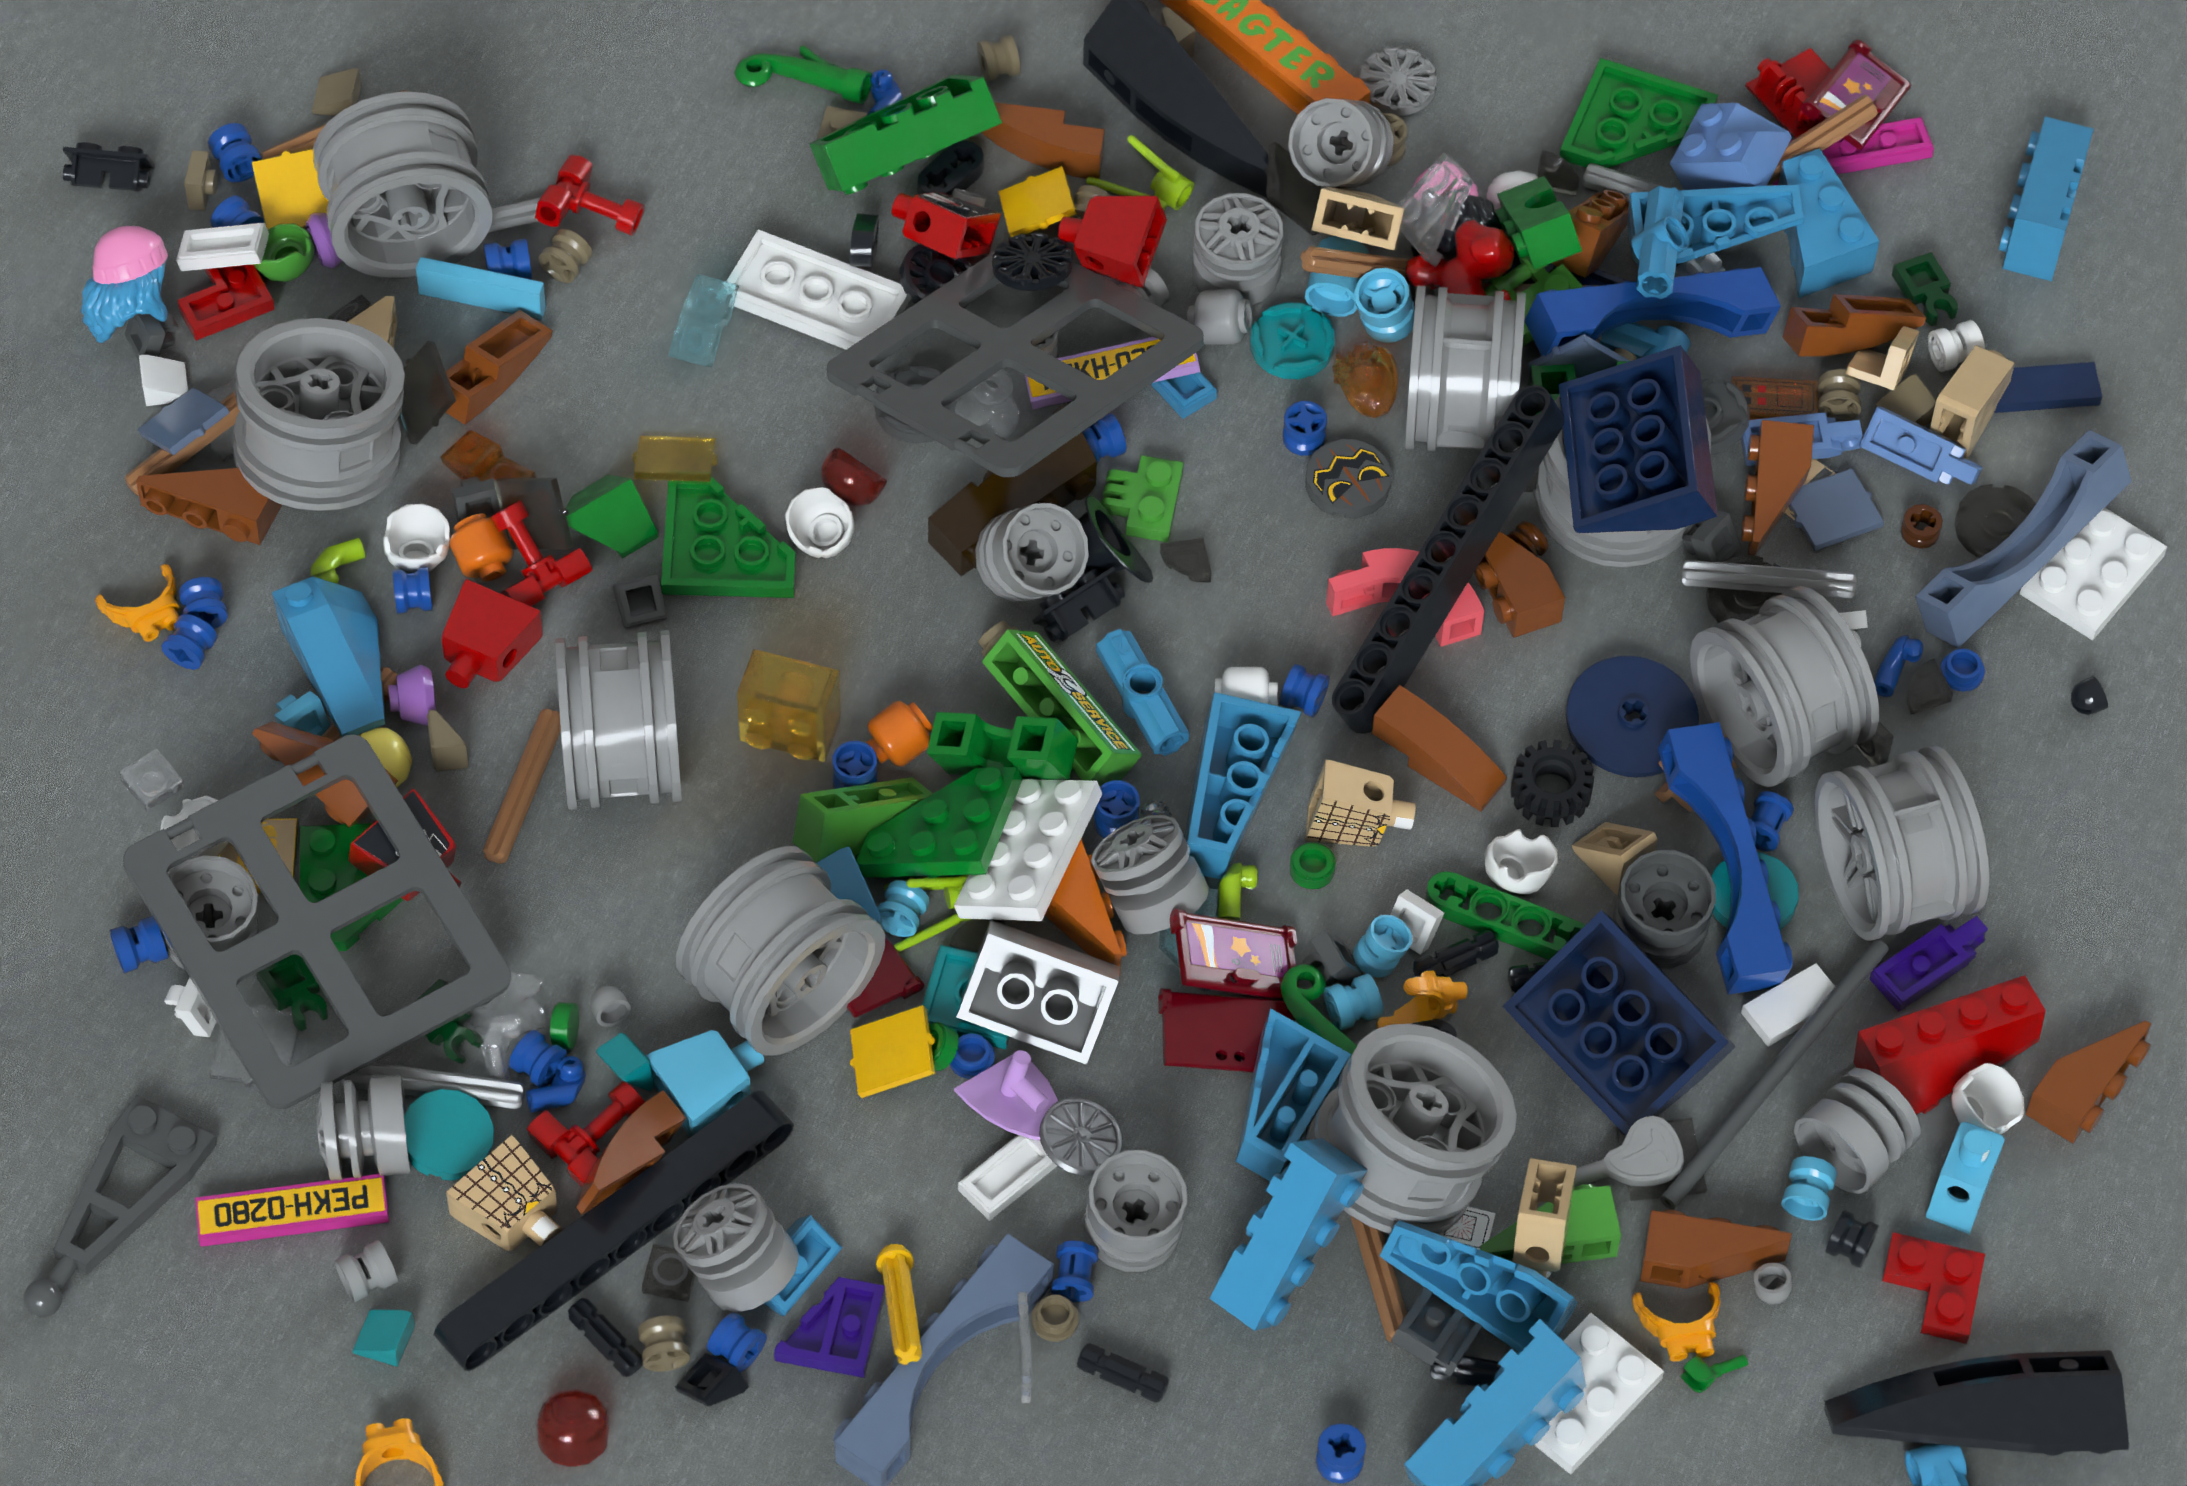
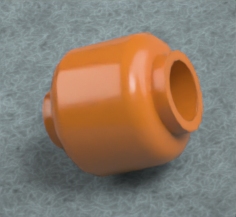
[449,513,514,582]
[866,701,933,767]

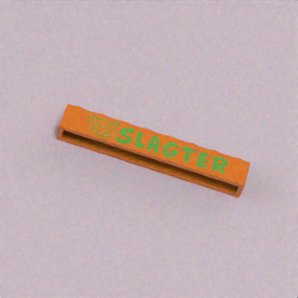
[1160,0,1371,115]

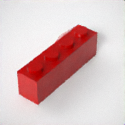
[1853,975,2046,1115]

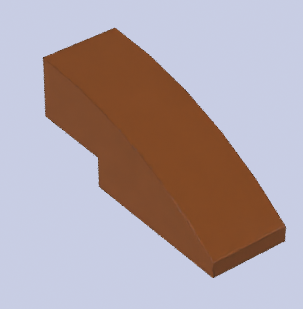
[981,102,1105,179]
[1782,294,1926,356]
[431,310,553,425]
[1372,685,1507,812]
[576,1090,686,1214]

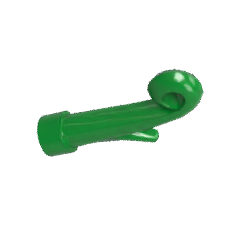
[734,46,872,104]
[1281,964,1357,1059]

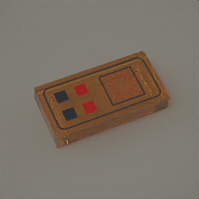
[1731,376,1818,420]

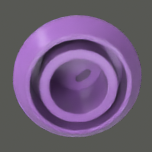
[305,213,342,269]
[388,665,436,726]

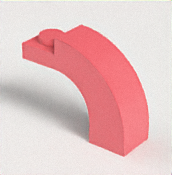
[1326,548,1485,647]

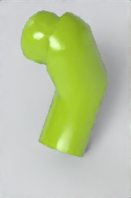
[310,537,366,584]
[1218,862,1258,920]

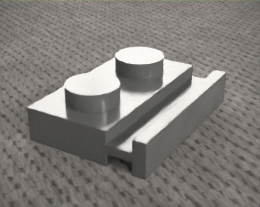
[1391,1287,1483,1377]

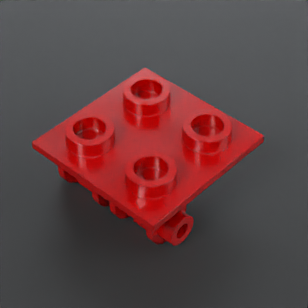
[1745,48,1832,139]

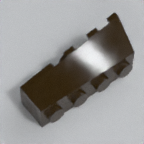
[928,403,1097,576]

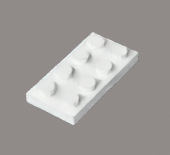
[720,229,911,349]
[954,779,1102,921]

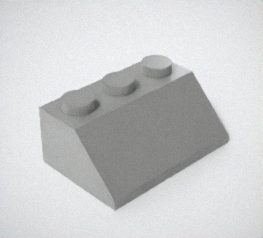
[957,920,1120,1065]

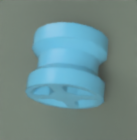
[877,880,930,937]

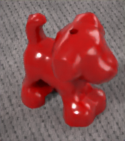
[1406,219,1515,301]

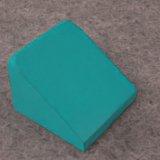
[596,1032,655,1091]
[353,1310,415,1367]

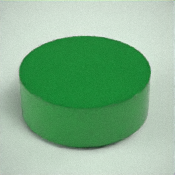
[1290,842,1336,889]
[550,1002,579,1049]
[929,1022,959,1071]

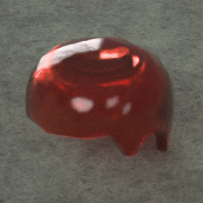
[821,447,887,506]
[537,1389,609,1467]

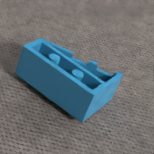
[1778,148,1880,298]
[1235,1008,1351,1181]

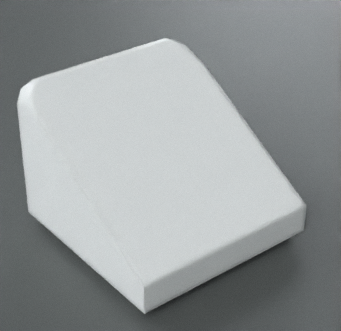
[139,355,188,406]

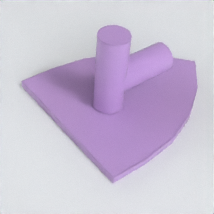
[954,1050,1058,1140]

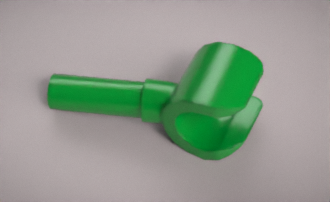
[1680,1355,1748,1393]

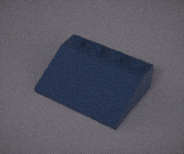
[1559,345,1718,533]
[1502,910,1736,1136]

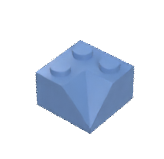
[1670,103,1792,190]

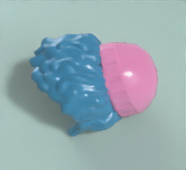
[81,226,168,343]

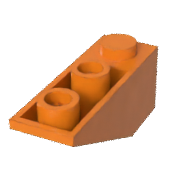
[1045,839,1127,976]

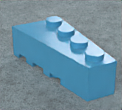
[1999,116,2094,281]
[1184,692,1301,879]
[1209,1138,1367,1331]
[1404,1319,1586,1486]

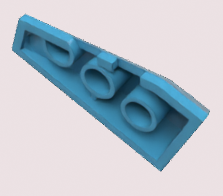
[1627,184,1804,265]
[271,576,385,737]
[1379,1220,1578,1352]

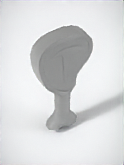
[1574,1116,1684,1187]

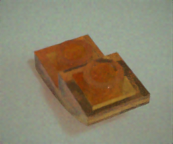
[440,430,539,508]

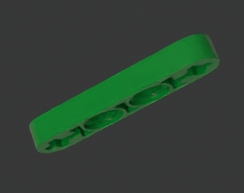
[1425,871,1585,960]

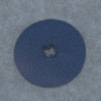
[1566,656,1699,777]

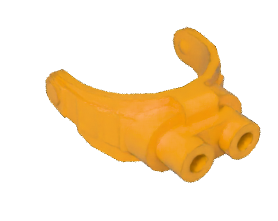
[95,564,179,642]
[1376,970,1468,1029]
[1631,1282,1720,1362]
[354,1418,444,1486]

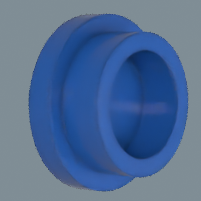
[1940,649,1985,692]
[950,1034,995,1079]

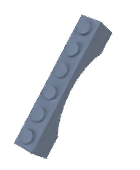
[1915,430,2132,649]
[833,1233,1053,1486]

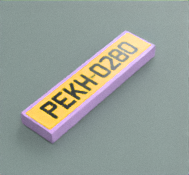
[1025,337,1200,410]

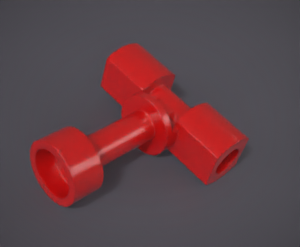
[535,155,644,236]
[490,500,593,606]
[527,1081,645,1188]

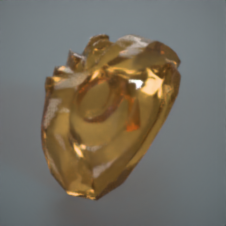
[1333,340,1398,419]

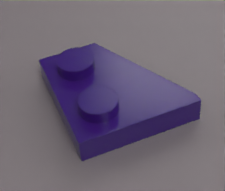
[774,1277,885,1378]

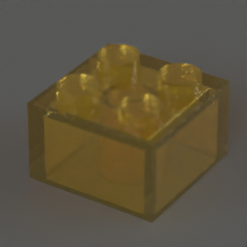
[737,649,841,762]

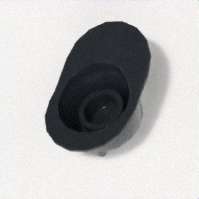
[1077,496,1153,583]

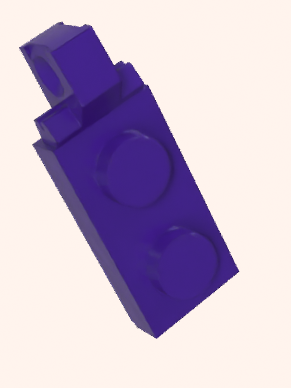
[1869,916,1988,1012]

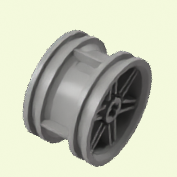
[1405,286,1526,452]
[1815,745,1990,941]

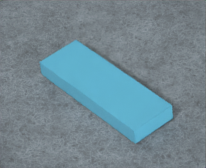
[416,257,546,320]

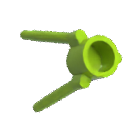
[1086,135,1195,211]
[884,875,975,952]

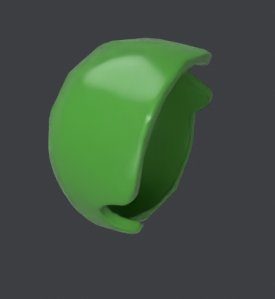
[254,223,316,282]

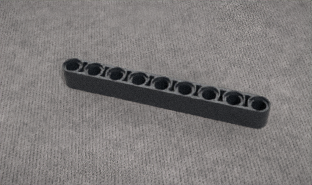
[1332,385,1564,734]
[434,1090,794,1371]

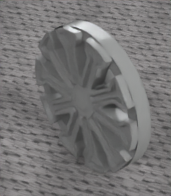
[1359,47,1437,116]

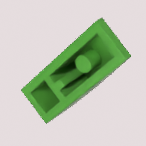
[792,777,933,862]
[1480,1184,1622,1264]

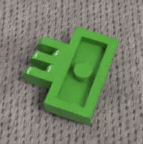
[1101,455,1184,542]

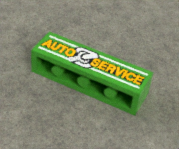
[981,629,1142,786]

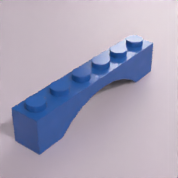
[1524,267,1781,356]
[1658,722,1793,995]

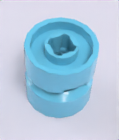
[1305,236,1370,317]
[1354,268,1415,343]

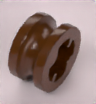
[1901,504,1943,549]
[1507,521,1549,557]

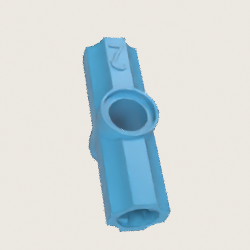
[1632,186,1689,299]
[1096,628,1189,756]

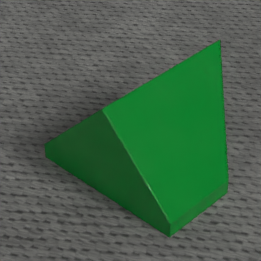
[559,474,658,559]

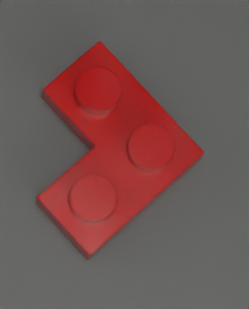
[177,264,275,341]
[1882,1232,1985,1344]

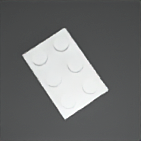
[2020,508,2167,641]
[1535,1313,1664,1475]

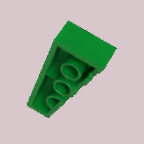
[809,74,1002,195]

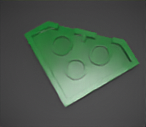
[1559,58,1718,168]
[661,476,796,598]
[856,767,1022,877]
[300,823,403,951]

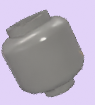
[1187,289,1253,345]

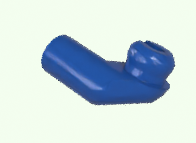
[867,69,902,115]
[1874,635,1923,697]
[526,1056,586,1113]

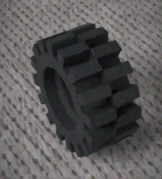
[1511,740,1594,827]

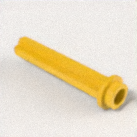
[876,1244,922,1365]

